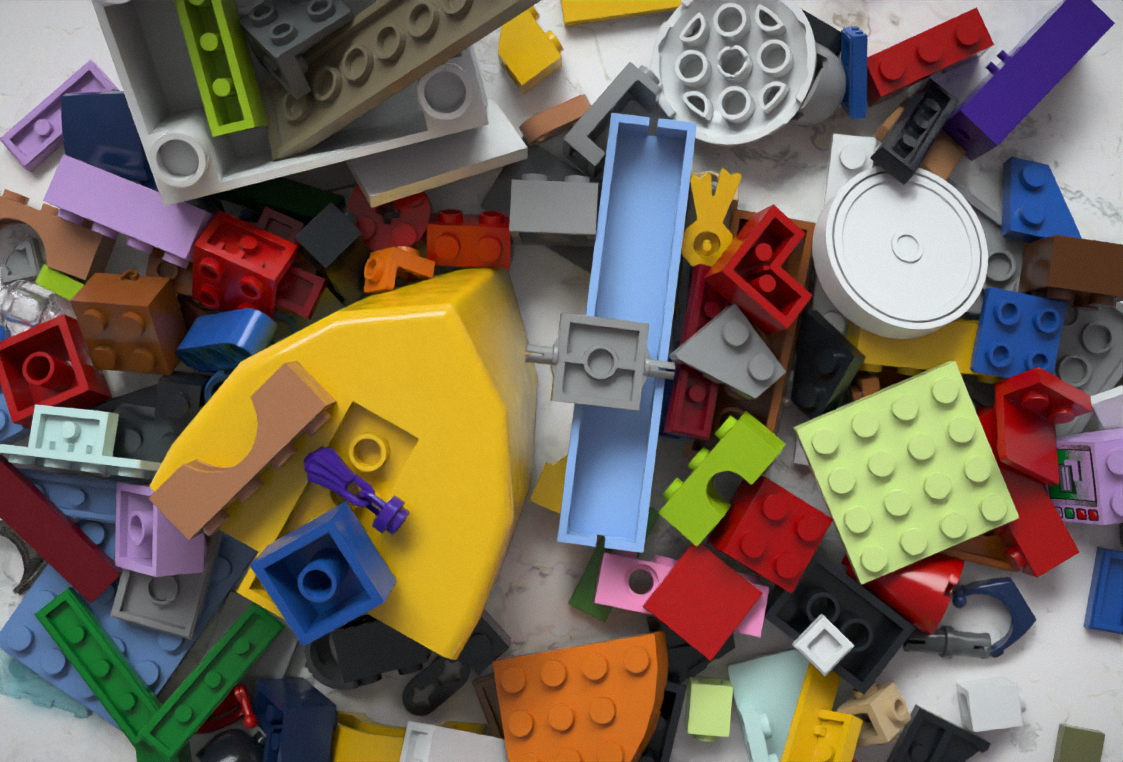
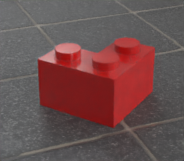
[703,204,813,335]

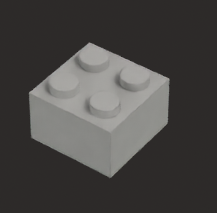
[509,173,598,247]

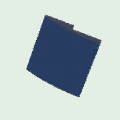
[61,91,153,181]

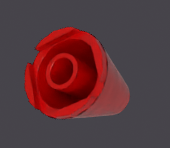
[841,553,964,635]

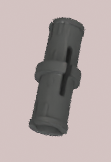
[903,625,991,659]

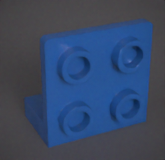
[970,287,1067,378]

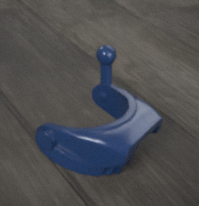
[952,577,1036,658]

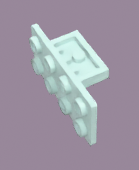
[0,404,161,480]
[727,648,810,762]

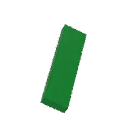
[34,587,162,748]
[137,602,286,762]

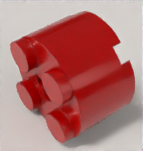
[347,184,434,251]

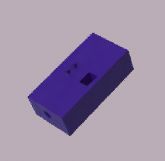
[942,0,1115,161]

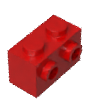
[427,209,514,269]

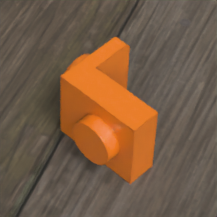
[364,246,435,294]

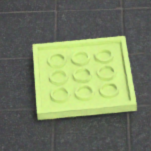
[793,360,1019,585]

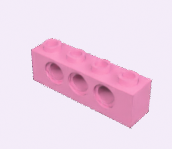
[592,549,769,637]

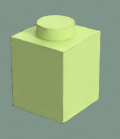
[684,676,733,742]

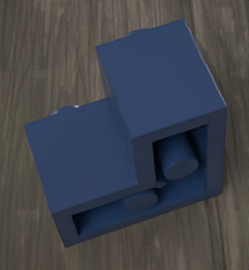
[252,677,338,762]

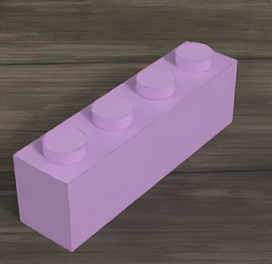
[43,154,215,269]

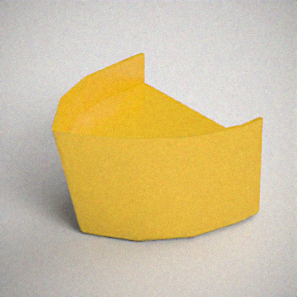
[149,267,538,660]

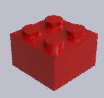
[0,314,112,428]
[706,475,833,593]

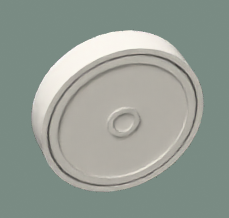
[812,166,988,339]

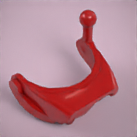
[195,683,258,735]

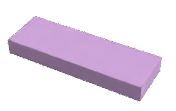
[0,59,120,172]

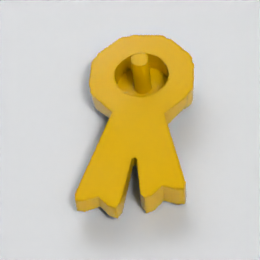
[681,168,742,267]

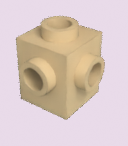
[837,681,911,747]

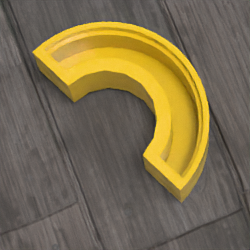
[330,711,487,762]

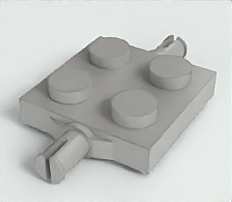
[525,313,675,411]

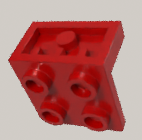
[192,210,298,320]
[994,367,1092,486]

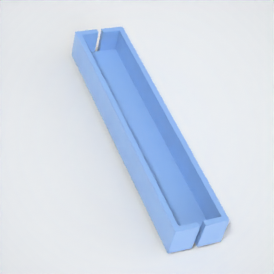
[557,113,697,553]

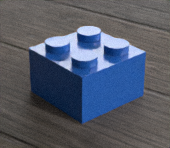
[250,501,397,646]

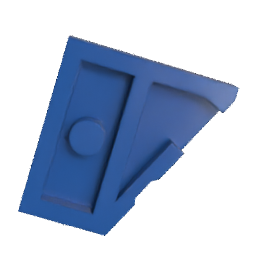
[1002,156,1082,243]

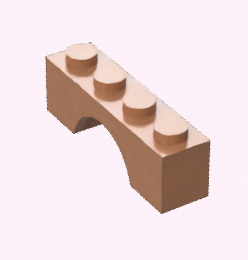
[0,189,117,281]
[148,361,337,540]

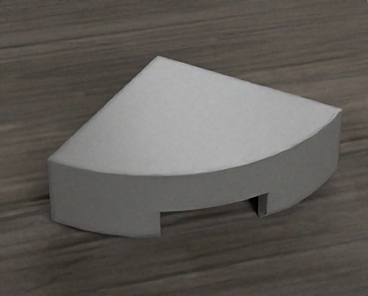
[0,237,43,287]

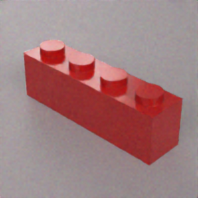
[976,405,1079,578]

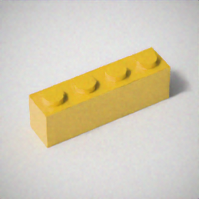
[846,319,1004,384]

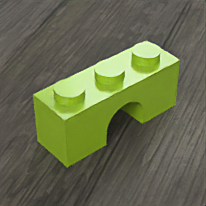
[658,411,786,546]

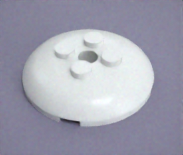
[651,0,817,146]

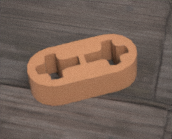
[519,94,591,146]

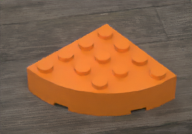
[492,630,669,762]

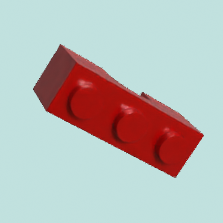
[867,7,994,107]

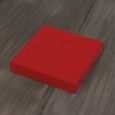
[642,543,763,661]

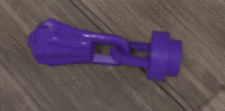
[304,446,410,535]

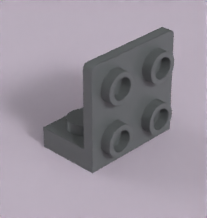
[238,0,354,100]

